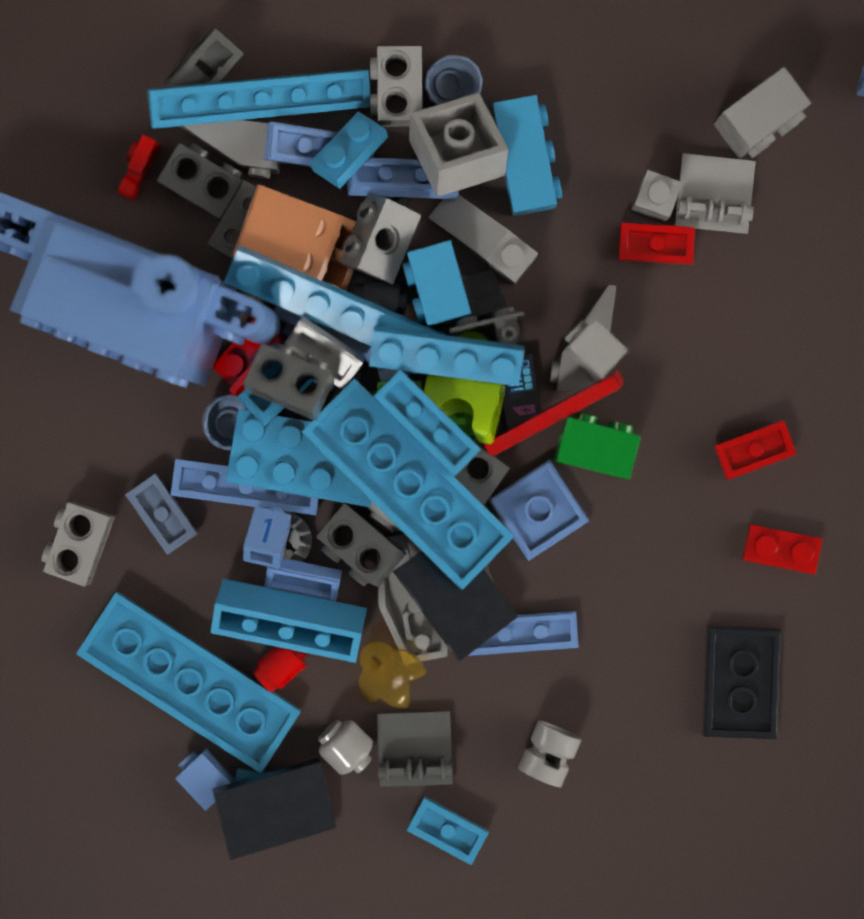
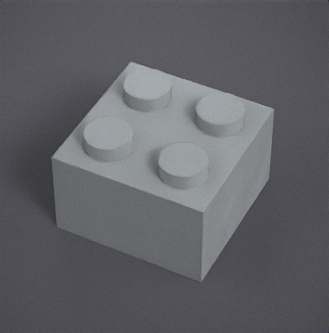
[713,67,811,159]
[409,93,509,197]

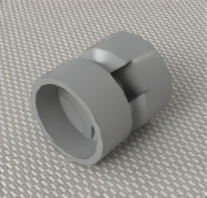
[518,720,582,787]

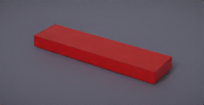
[484,370,624,456]

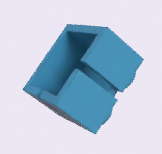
[402,240,471,329]

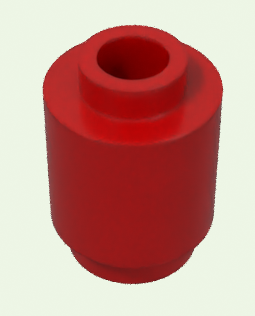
[253,646,308,693]

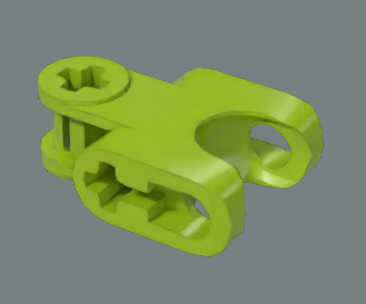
[423,331,505,444]

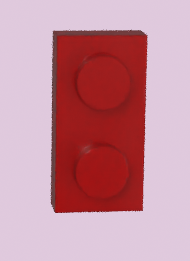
[618,223,695,265]
[713,420,797,480]
[742,524,823,575]

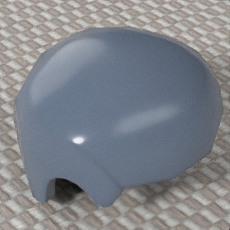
[424,55,483,106]
[202,393,249,450]

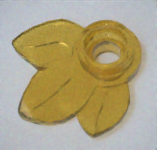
[359,642,426,708]

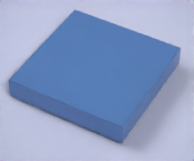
[488,460,589,561]

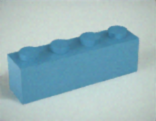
[210,578,367,663]

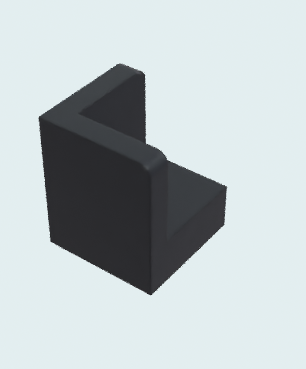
[461,269,507,319]

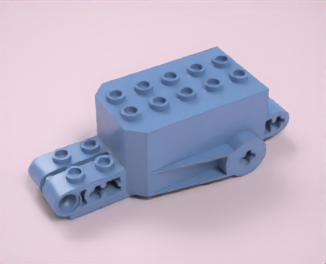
[0,192,281,388]

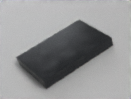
[393,551,518,661]
[702,626,782,739]
[212,757,337,860]

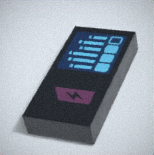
[503,354,541,429]

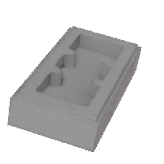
[283,316,365,390]

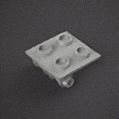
[675,153,756,234]

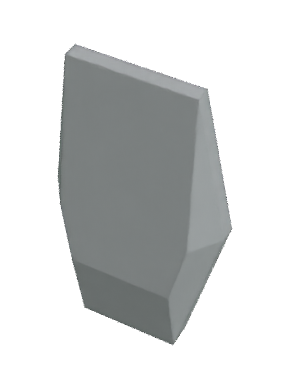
[377,534,448,664]

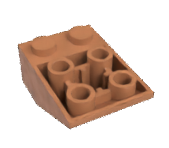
[232,184,356,291]

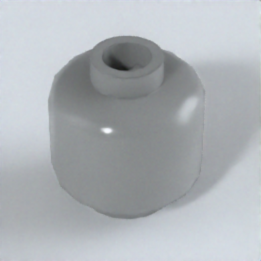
[318,719,373,775]

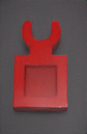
[117,134,161,201]

